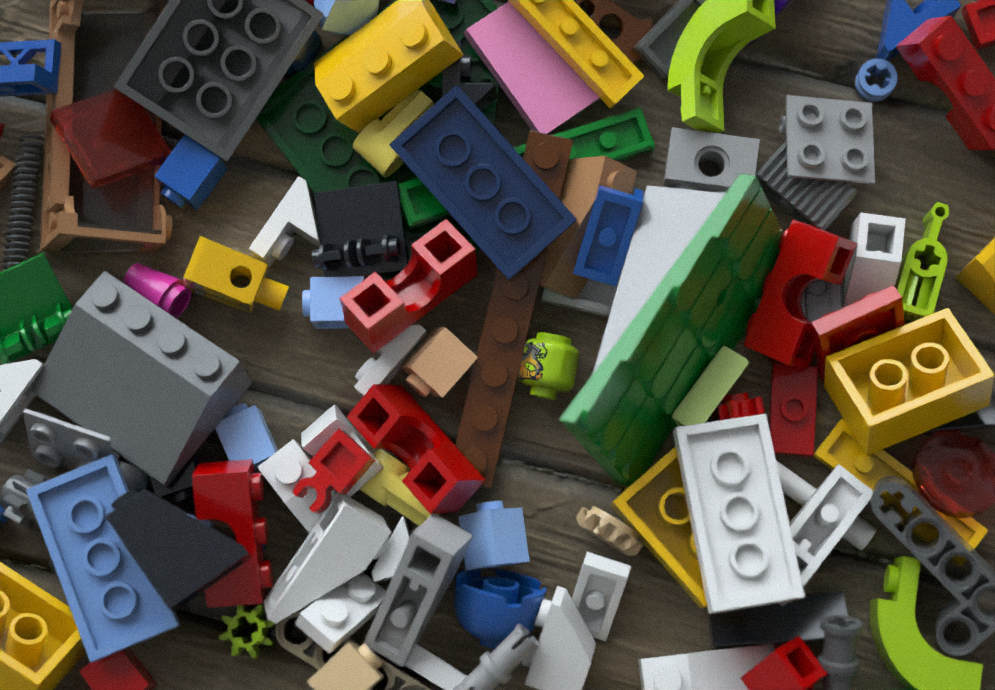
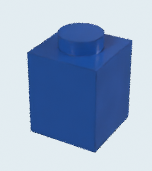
[154,134,227,211]

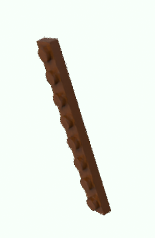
[455,130,573,488]

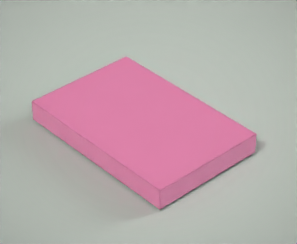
[463,2,600,134]

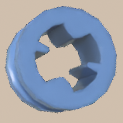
[855,58,898,102]

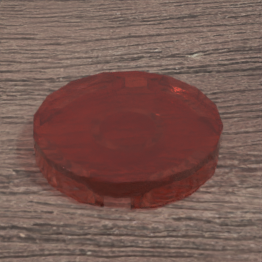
[913,430,995,519]

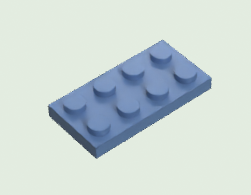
[26,454,181,662]

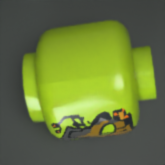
[518,332,580,400]

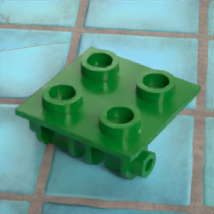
[0,253,73,365]

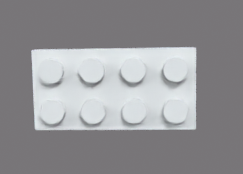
[673,414,805,614]

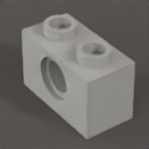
[662,127,760,193]

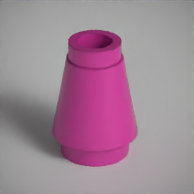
[124,263,191,318]

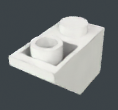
[843,213,906,307]
[522,586,596,690]

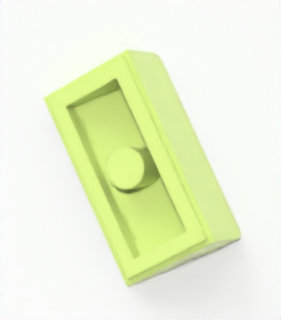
[672,346,749,427]

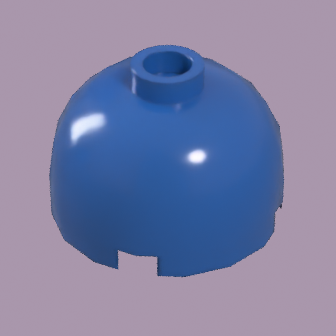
[454,569,547,648]

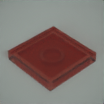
[49,89,171,189]

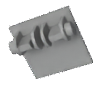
[779,95,875,184]
[23,408,124,470]

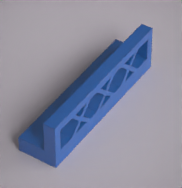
[0,39,62,97]

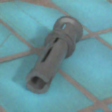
[818,615,863,690]

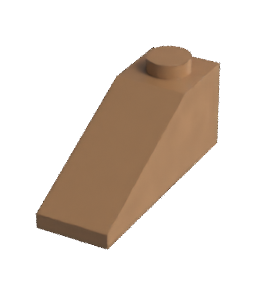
[539,156,637,299]

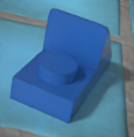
[876,0,961,61]

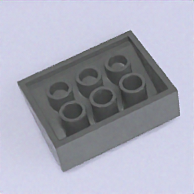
[114,0,324,161]
[31,270,252,488]

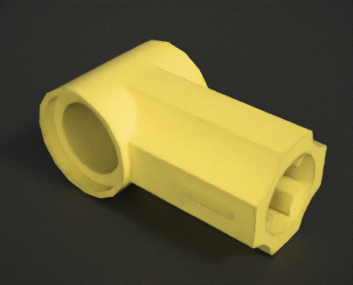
[352,90,434,178]
[359,449,440,526]

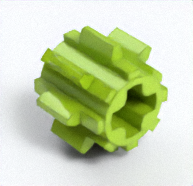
[219,604,277,658]

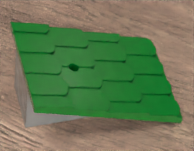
[560,174,783,486]

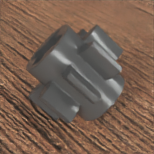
[0,469,50,529]

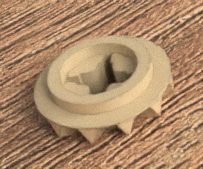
[576,506,643,556]

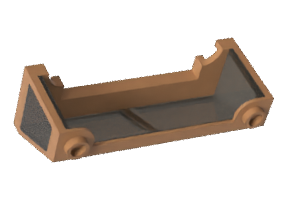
[40,0,172,253]

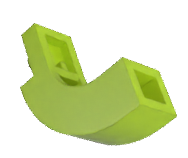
[667,0,776,134]
[869,556,983,690]

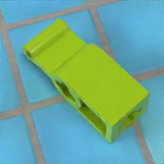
[895,202,949,323]

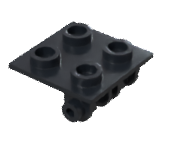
[312,181,408,277]

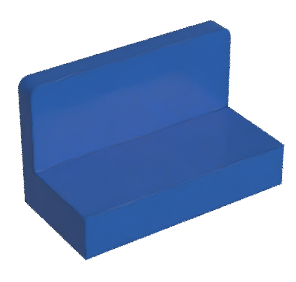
[573,185,643,287]

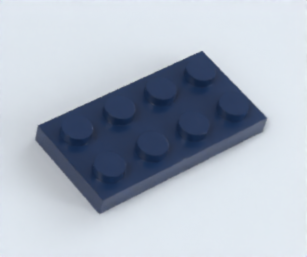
[389,85,577,281]

